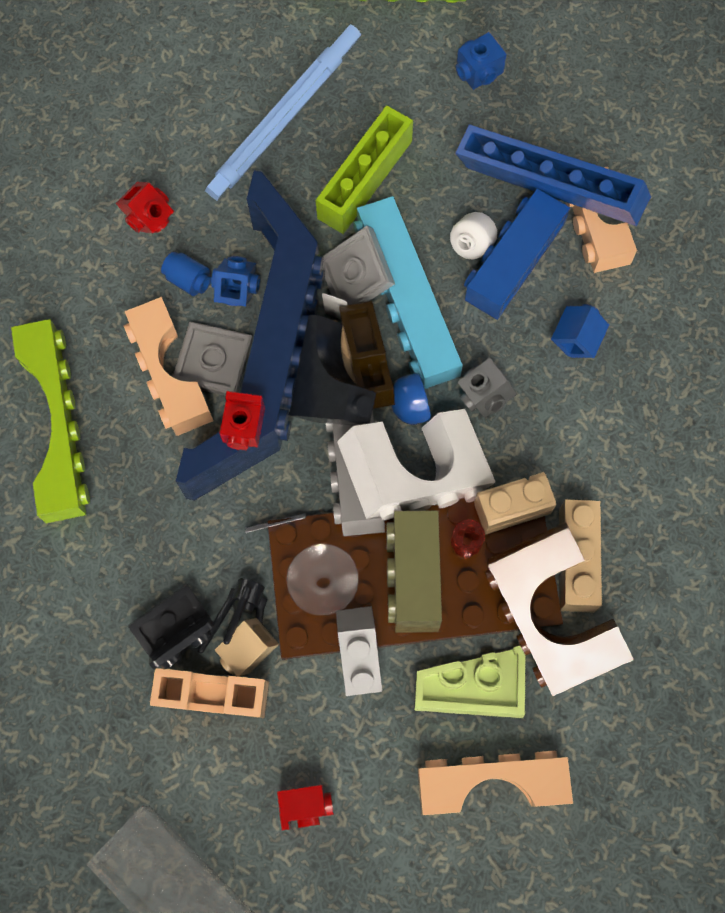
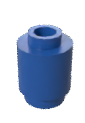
[161,252,211,296]

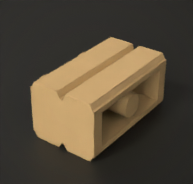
[474,472,556,535]

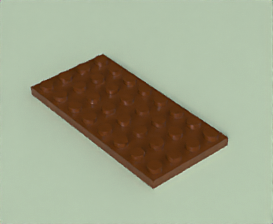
[268,498,563,660]

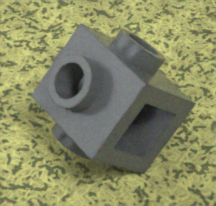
[458,358,517,418]

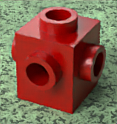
[115,182,174,234]

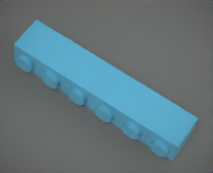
[353,196,463,389]

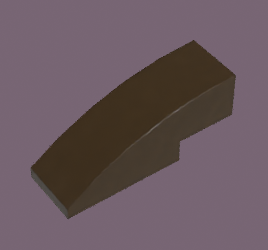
[339,301,395,409]

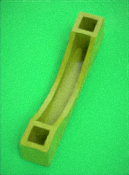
[11,319,90,524]

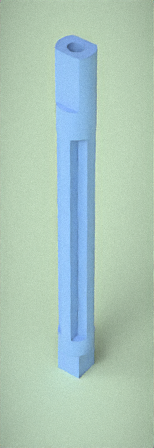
[205,24,361,201]

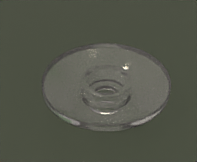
[287,544,358,615]

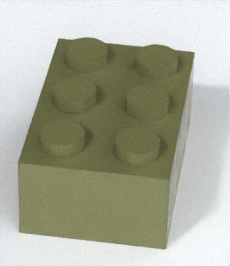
[386,511,442,633]

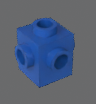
[456,32,507,90]
[211,256,260,307]

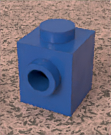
[551,304,609,358]

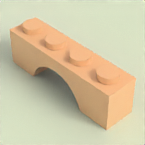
[123,297,214,436]
[418,751,573,815]

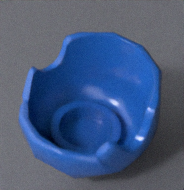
[391,373,431,425]

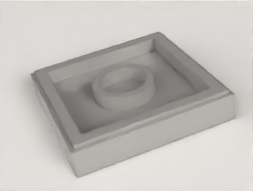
[322,226,395,306]
[173,322,253,396]

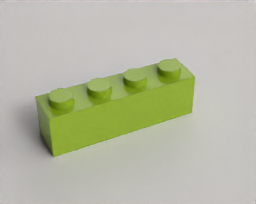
[315,105,413,235]

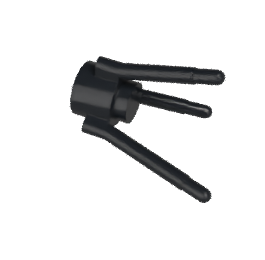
[198,578,268,654]

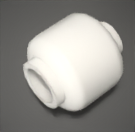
[450,212,497,260]

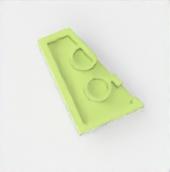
[415,646,525,718]

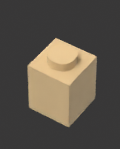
[215,618,279,677]

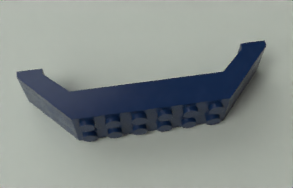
[176,170,325,501]

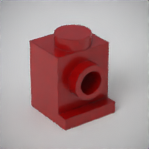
[220,391,265,450]
[277,785,334,830]

